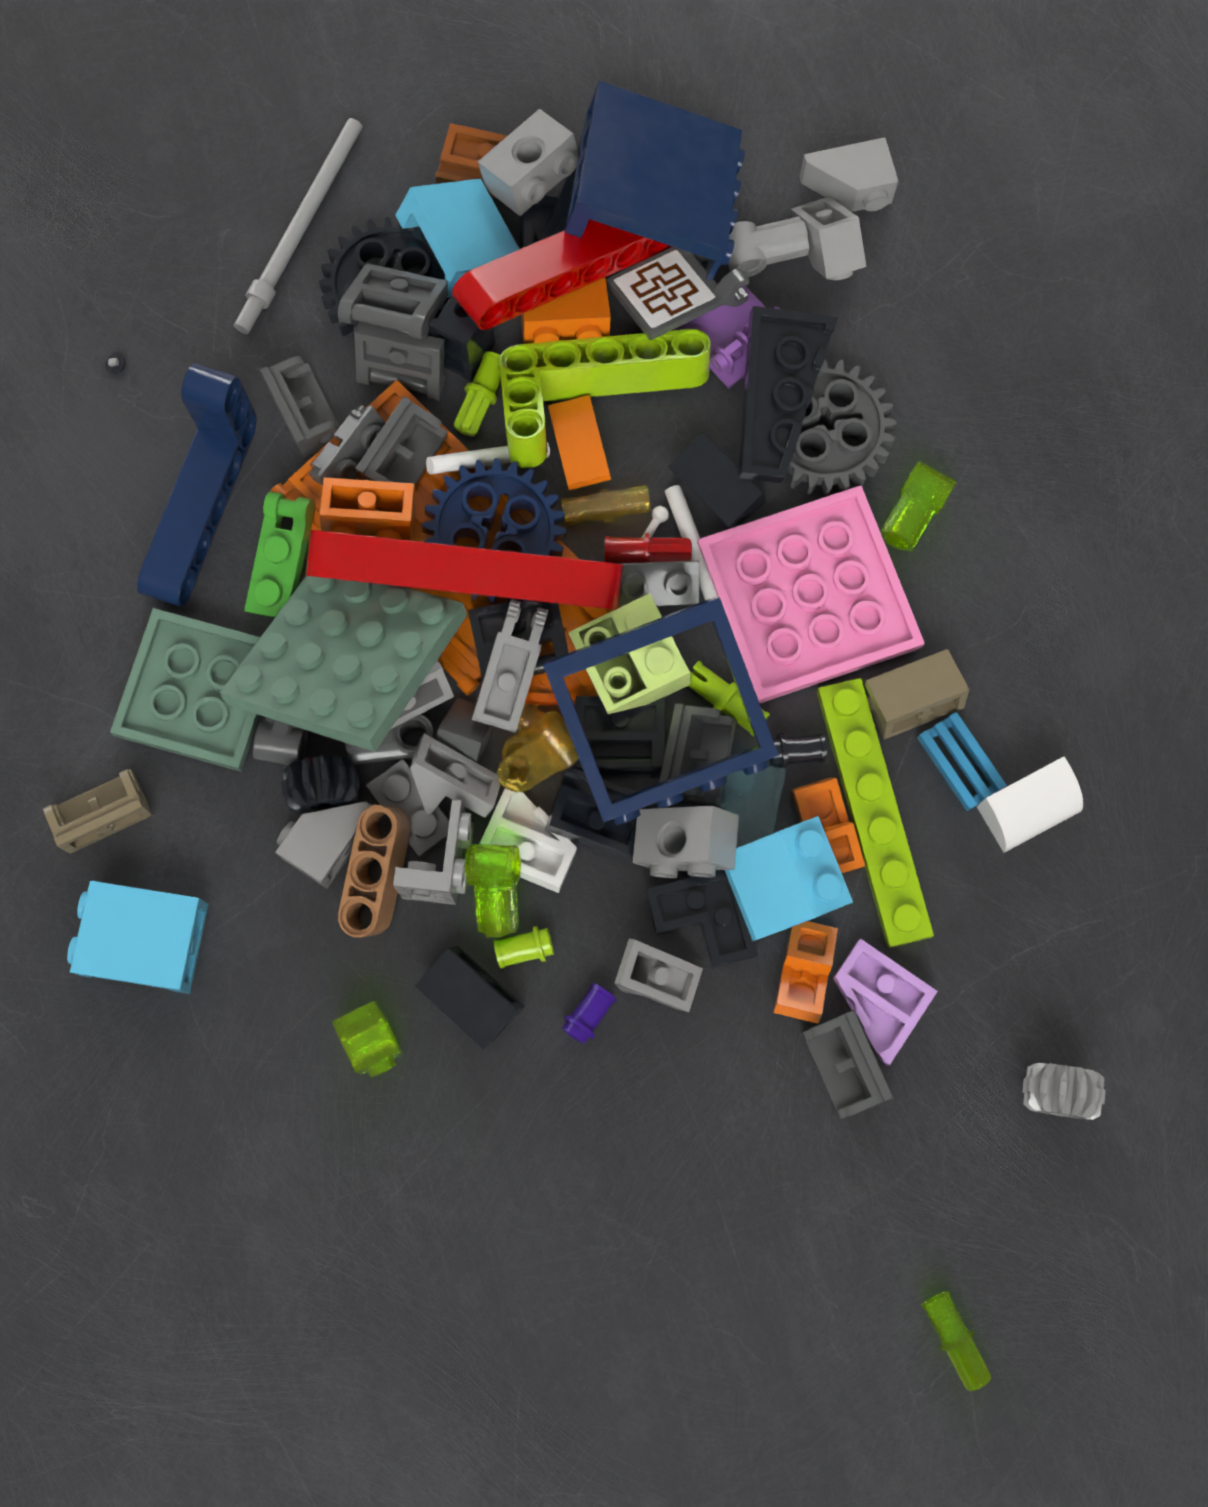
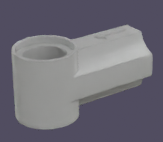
[728,216,810,277]

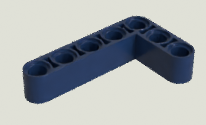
[137,363,257,607]

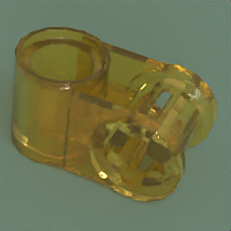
[497,710,579,792]

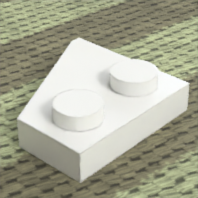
[475,778,577,893]

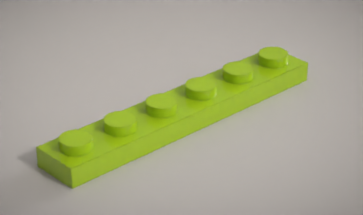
[816,678,934,949]

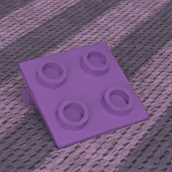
[674,286,780,389]

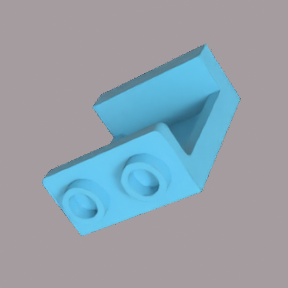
[395,178,519,298]
[67,881,209,994]

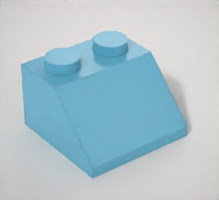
[725,816,853,941]

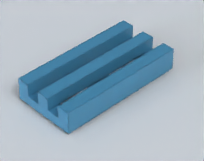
[917,712,1007,812]

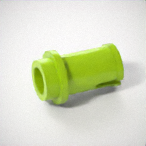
[494,926,554,969]

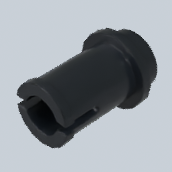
[769,733,827,769]

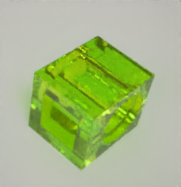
[332,1001,403,1078]

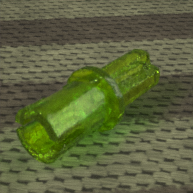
[921,1291,991,1391]

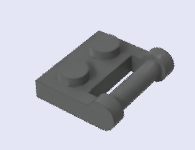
[338,263,448,340]
[354,322,446,401]

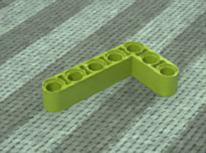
[499,329,711,468]

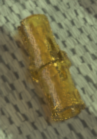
[561,485,651,526]

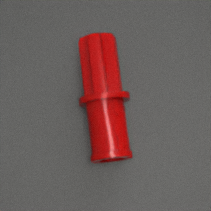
[605,533,692,564]

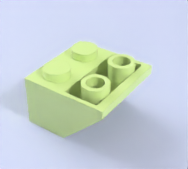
[568,593,691,714]

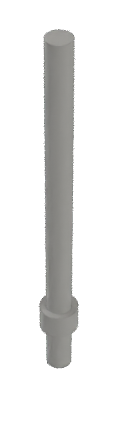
[233,118,363,334]

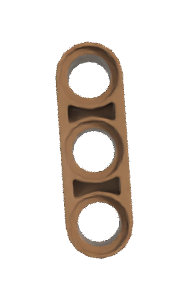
[338,805,411,937]

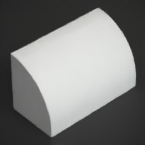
[977,757,1083,853]

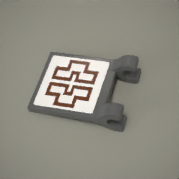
[606,247,749,341]

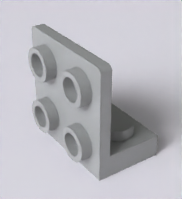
[393,799,474,905]

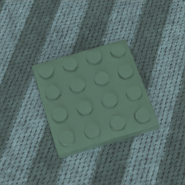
[220,576,467,752]

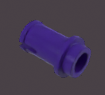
[561,982,617,1045]

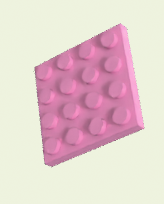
[697,485,925,703]

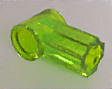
[880,460,957,552]
[465,844,521,937]

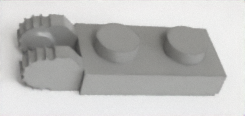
[471,599,548,733]

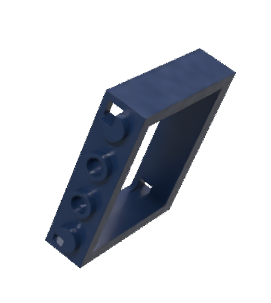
[543,596,779,825]

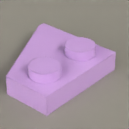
[833,939,938,1066]

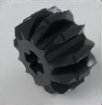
[281,755,360,814]

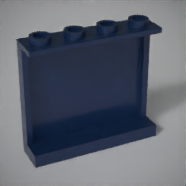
[565,81,745,280]

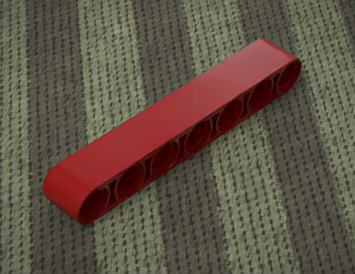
[452,219,673,330]
[306,530,623,610]

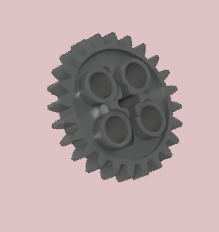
[787,358,897,496]

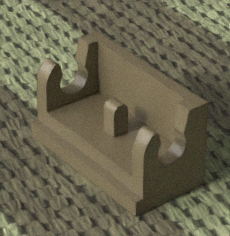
[865,649,969,740]
[43,769,153,854]

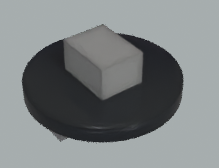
[105,353,125,374]

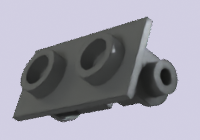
[308,405,385,485]
[619,560,700,607]

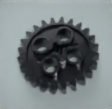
[319,217,451,341]

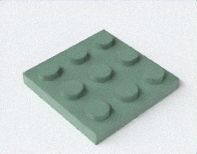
[110,608,261,772]

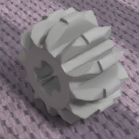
[1022,1063,1106,1120]

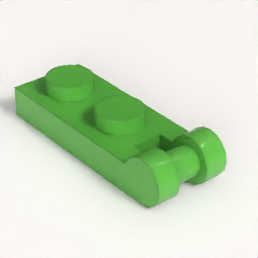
[244,492,314,618]

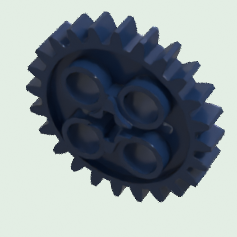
[422,458,567,603]

